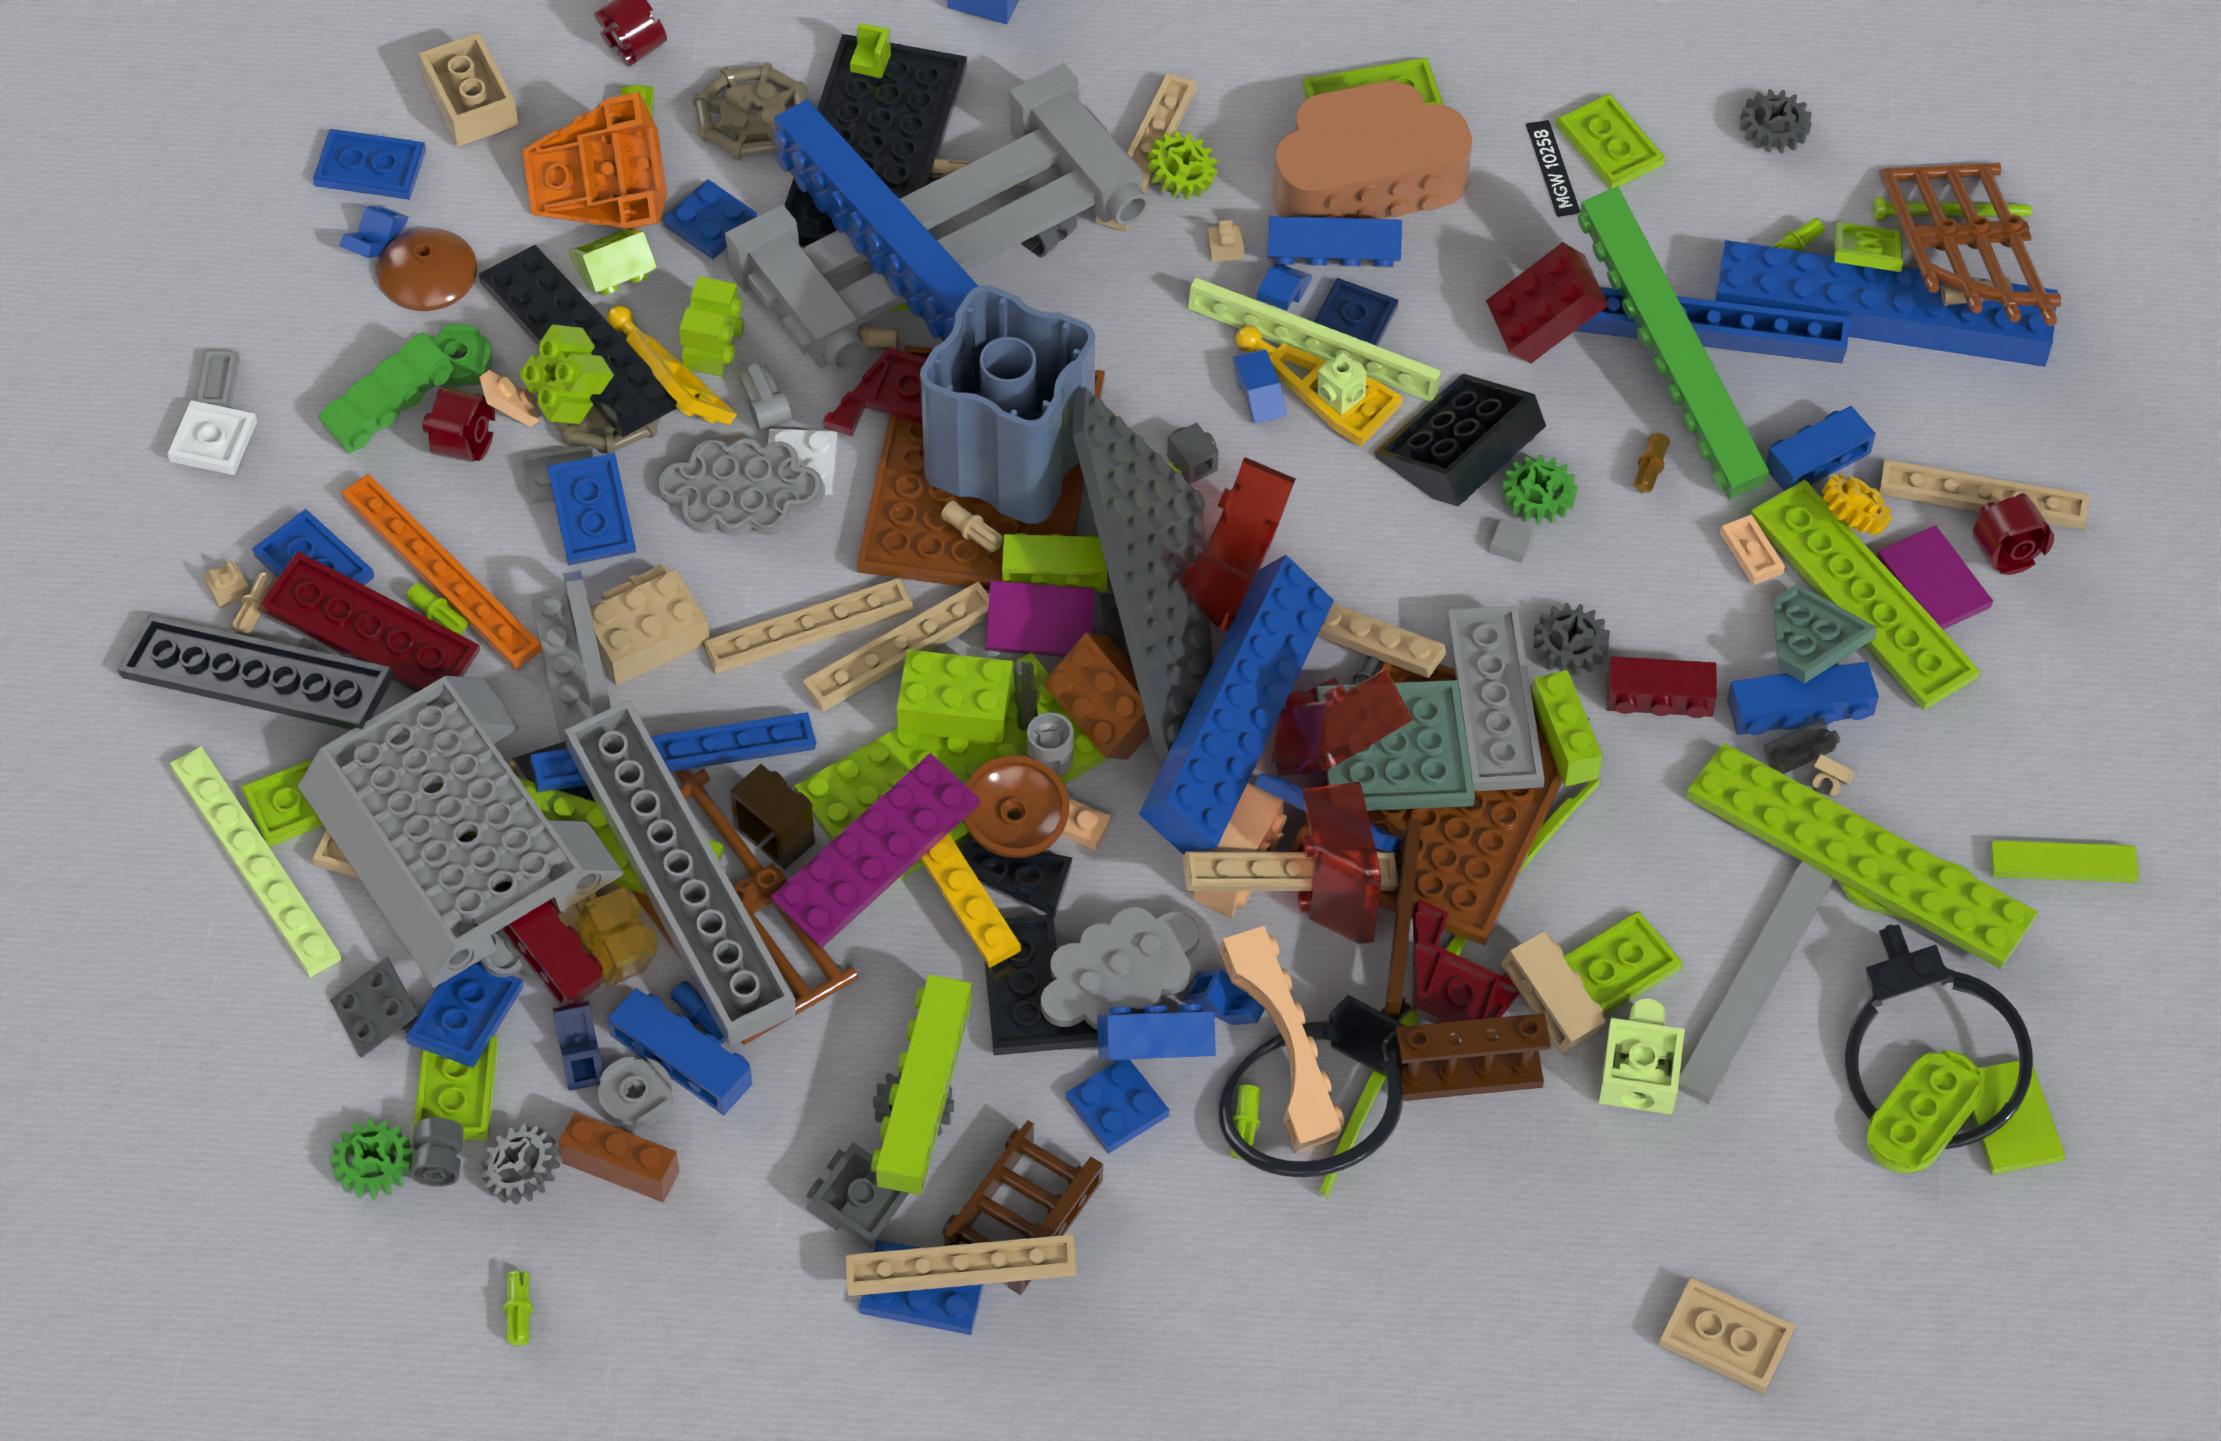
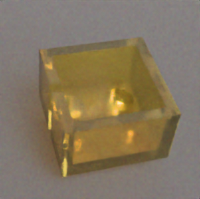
[574,886,658,989]

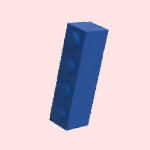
[1267,216,1402,268]
[1727,661,1879,735]
[607,988,752,1116]

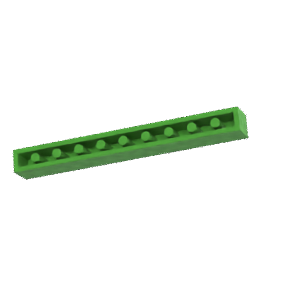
[1577,186,1769,499]

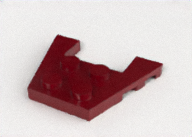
[823,347,927,457]
[1412,899,1520,1023]

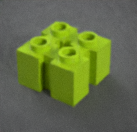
[679,276,745,377]
[518,325,614,424]

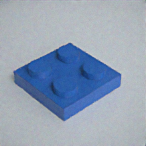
[663,179,757,260]
[1066,1059,1169,1154]

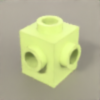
[1318,352,1367,415]

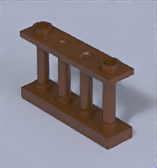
[1396,1013,1551,1101]
[942,1120,1103,1295]

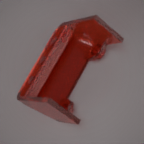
[1182,457,1296,632]
[1271,669,1413,776]
[1297,781,1381,944]

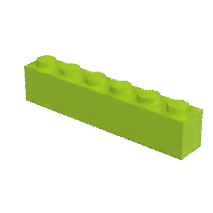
[871,974,972,1195]

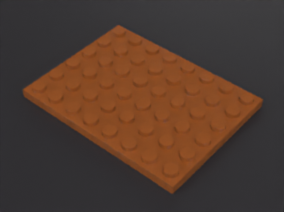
[857,345,1105,590]
[1289,662,1590,946]

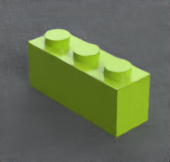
[1002,533,1108,591]
[1531,670,1603,787]

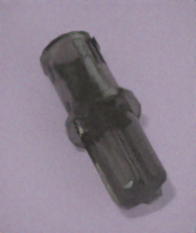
[1012,661,1040,731]

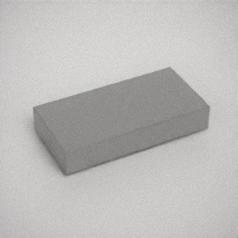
[195,350,240,408]

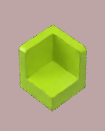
[850,23,891,78]

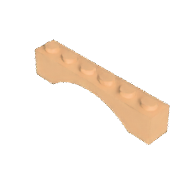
[1219,925,1344,1153]

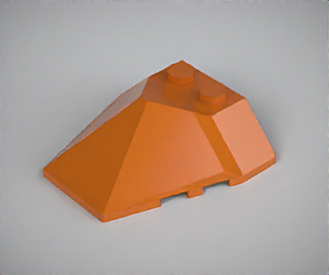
[522,92,667,229]

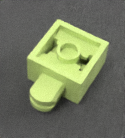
[1598,998,1685,1115]

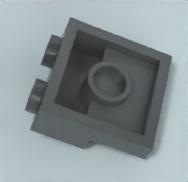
[806,1142,909,1248]

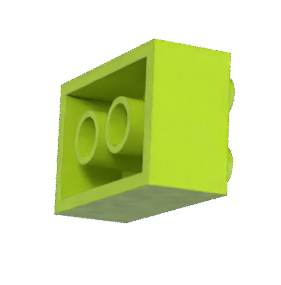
[897,650,1013,743]

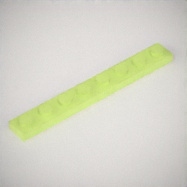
[1188,277,1442,402]
[170,746,342,977]

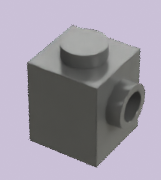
[1167,422,1219,484]

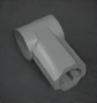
[739,363,792,431]

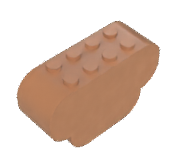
[1273,81,1472,219]

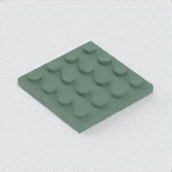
[1316,680,1475,812]

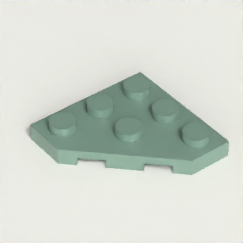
[1773,583,1876,683]

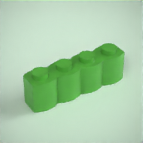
[318,332,454,453]

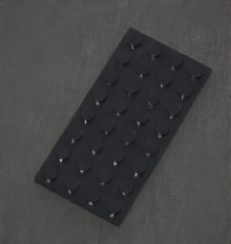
[784,34,967,245]

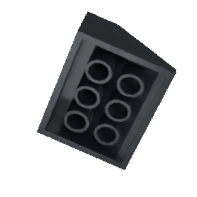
[1374,373,1546,507]

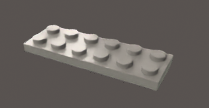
[1447,605,1545,791]

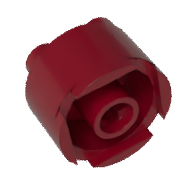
[594,0,667,67]
[422,387,495,462]
[1973,493,2054,575]

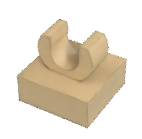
[1208,220,1244,261]
[203,561,250,608]
[1813,754,1856,797]

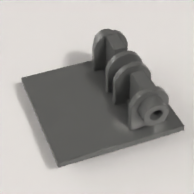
[330,957,419,1058]

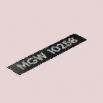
[1526,120,1580,217]

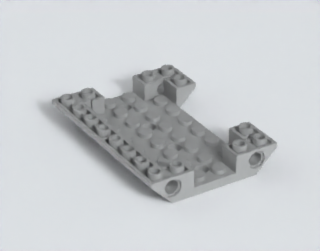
[298,676,624,988]

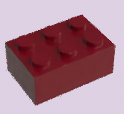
[1486,242,1609,363]

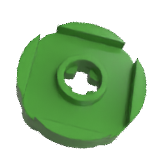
[429,324,492,386]

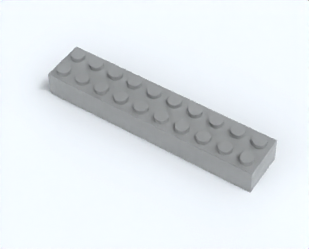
[564,700,795,1047]

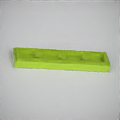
[1990,840,2139,883]

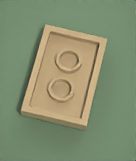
[1658,1277,1796,1395]

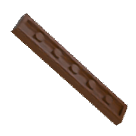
[1384,818,1422,1021]

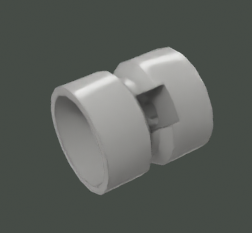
[1027,712,1074,776]

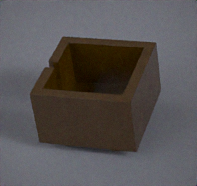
[730,764,815,870]

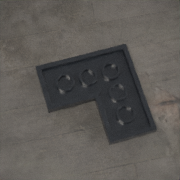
[984,915,1098,1056]

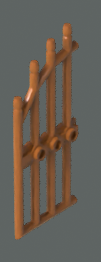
[1879,162,2061,326]
[631,769,859,1045]

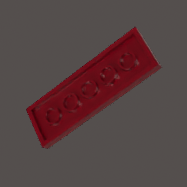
[260,551,480,692]

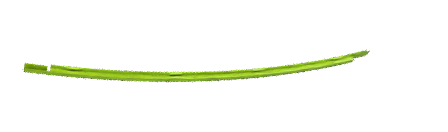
[1320,779,1600,1200]

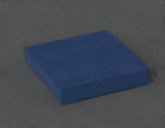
[1314,278,1399,346]

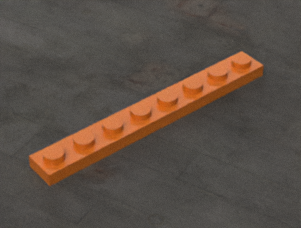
[341,473,542,670]

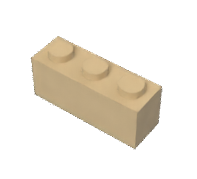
[1501,931,1607,1054]

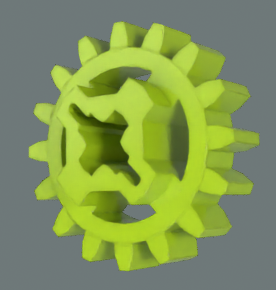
[1146,130,1218,200]

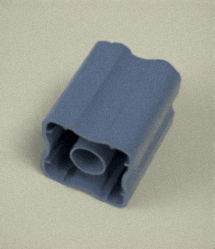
[920,286,1095,524]

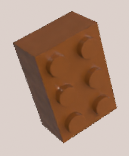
[1043,633,1150,760]

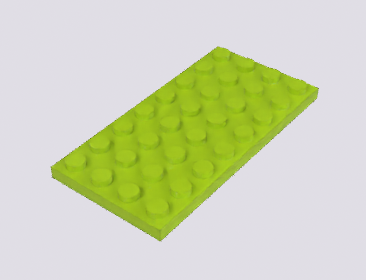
[794,652,1110,883]

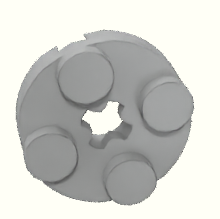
[598,1057,673,1132]

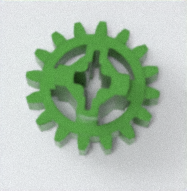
[1502,455,1577,525]
[330,1118,413,1199]

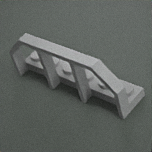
[532,570,611,742]

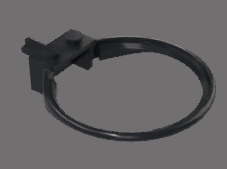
[1845,924,2033,1149]
[1218,995,1412,1178]

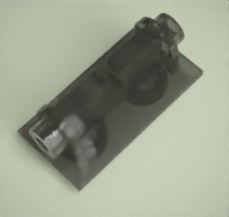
[1763,718,1840,774]

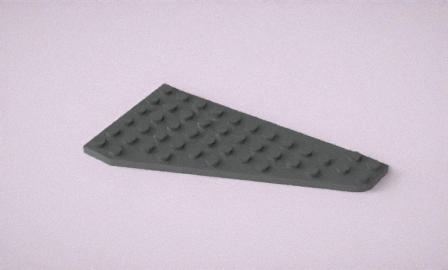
[1073,387,1212,769]

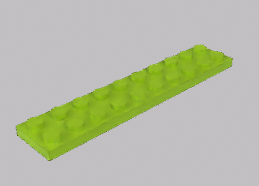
[1686,742,2038,969]

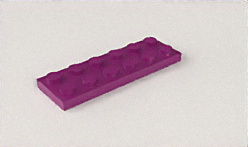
[771,753,981,949]

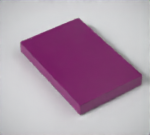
[1876,525,1993,630]
[985,580,1095,657]

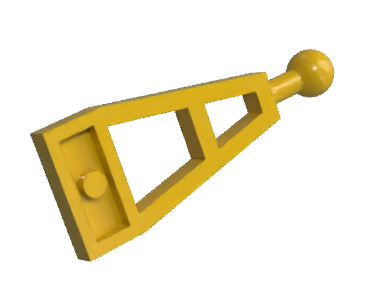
[607,306,737,425]
[1235,325,1403,447]

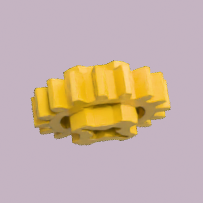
[1821,473,1893,536]

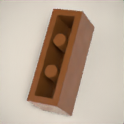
[558,1112,680,1203]

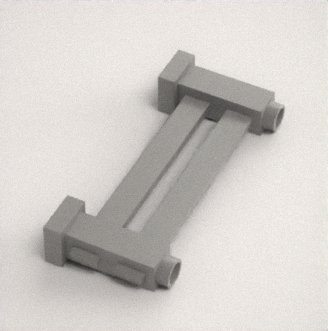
[725,63,1149,372]

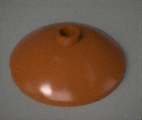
[377,228,477,311]
[963,755,1070,858]

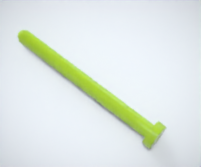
[1873,197,2032,220]

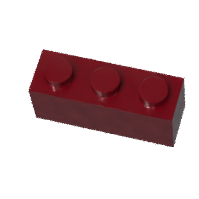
[1607,656,1717,718]
[501,899,604,1007]

